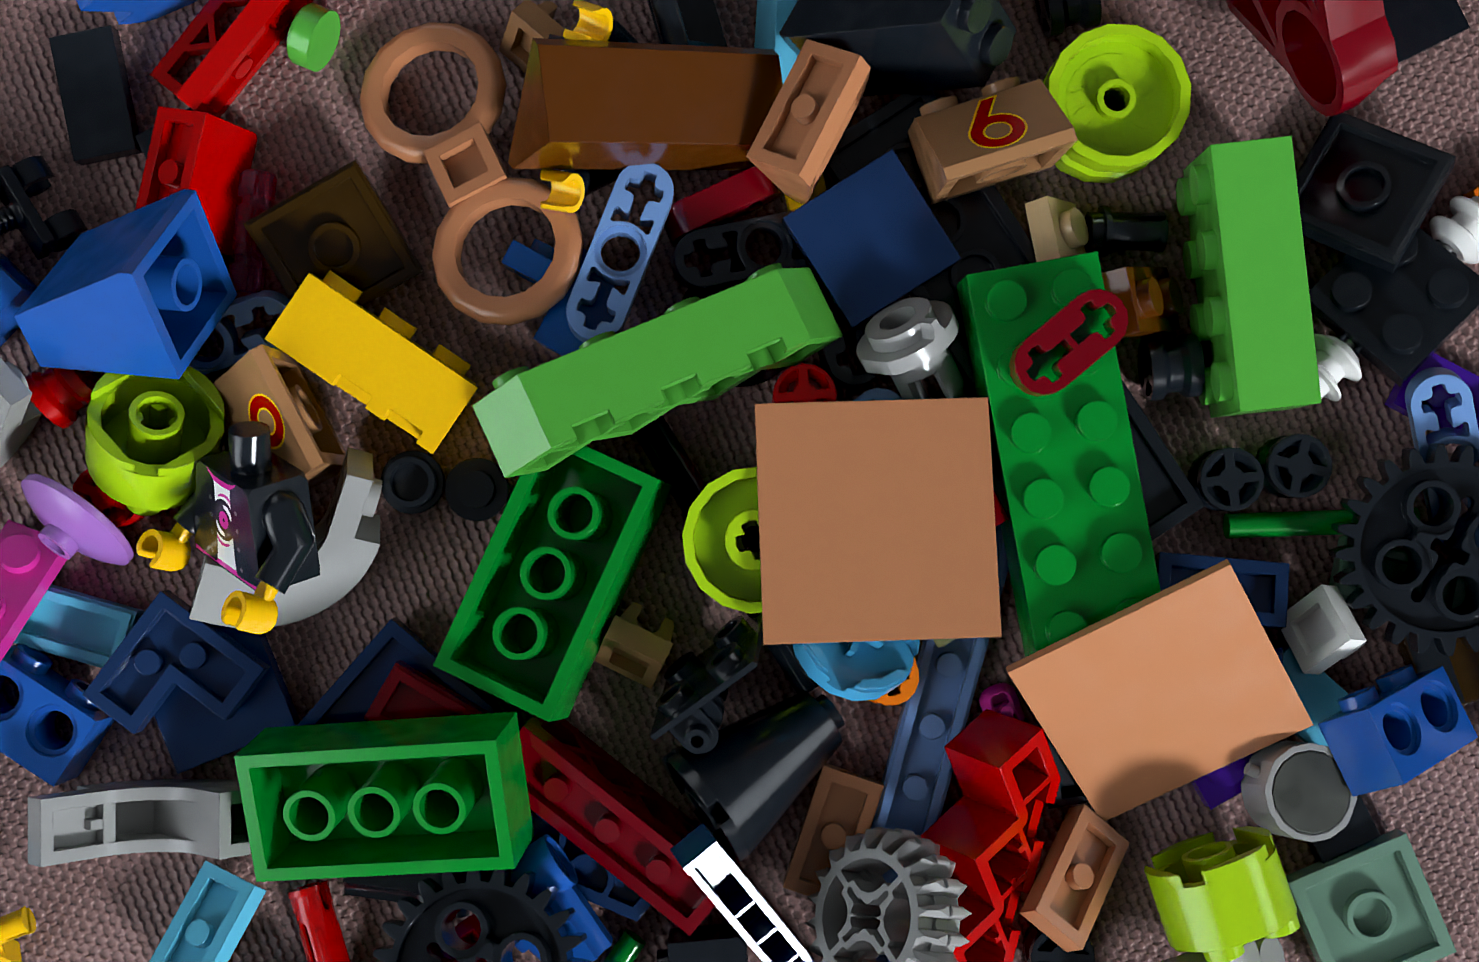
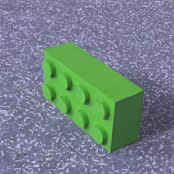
[1176,135,1322,418]

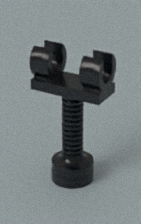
[0,156,88,260]

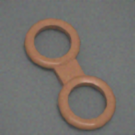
[359,22,584,326]

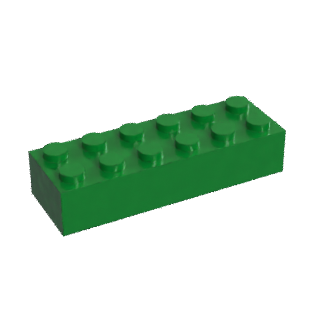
[956,251,1161,657]

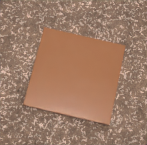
[754,397,1002,645]
[1006,559,1313,821]

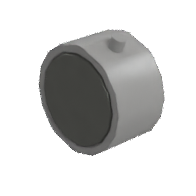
[1241,740,1357,842]

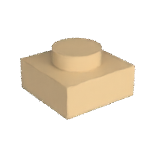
[1025,196,1089,262]

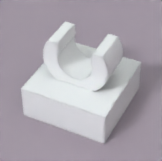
[1281,584,1367,675]

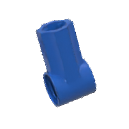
[490,834,613,962]

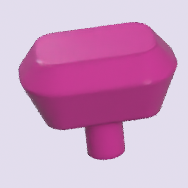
[979,683,1025,722]

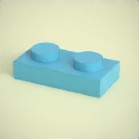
[149,860,267,962]

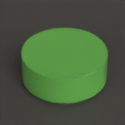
[286,3,341,72]

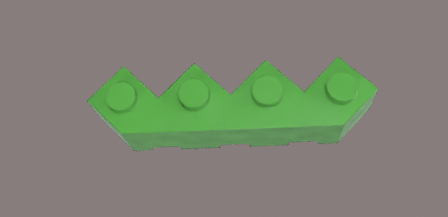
[472,263,843,478]

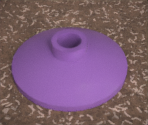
[21,474,134,566]

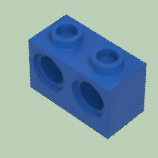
[0,644,115,787]
[1318,664,1478,797]

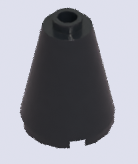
[662,691,845,862]

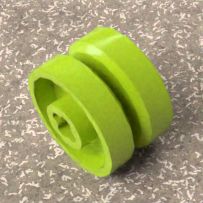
[1042,24,1191,183]
[682,467,762,614]

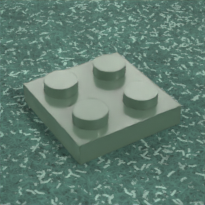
[1286,829,1457,962]

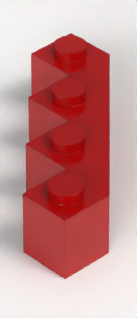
[921,709,1061,962]

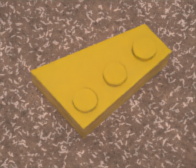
[264,270,478,455]

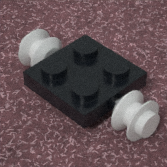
[1309,196,1479,401]

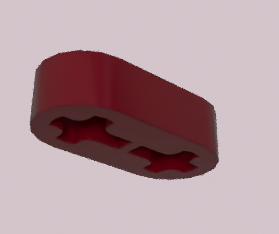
[664,166,781,244]
[1009,289,1129,397]

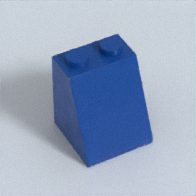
[14,189,237,379]

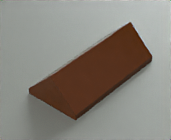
[508,38,783,170]

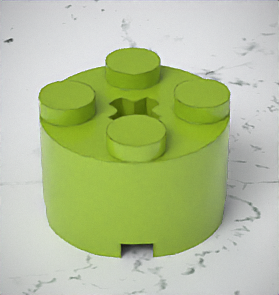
[85,366,225,516]
[1144,826,1300,962]

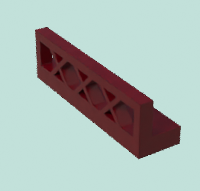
[519,715,740,936]

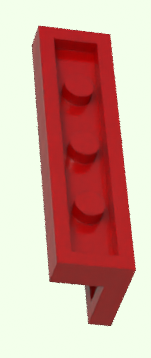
[150,0,314,118]

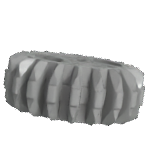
[805,827,972,962]

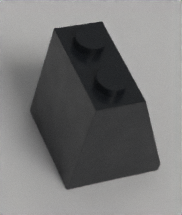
[779,0,1017,96]

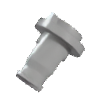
[856,297,972,400]

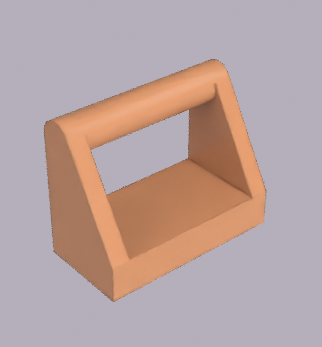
[746,39,871,204]

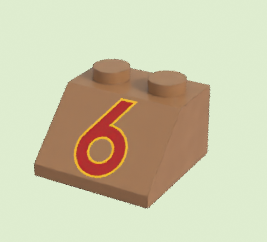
[908,76,1078,205]
[213,344,346,489]

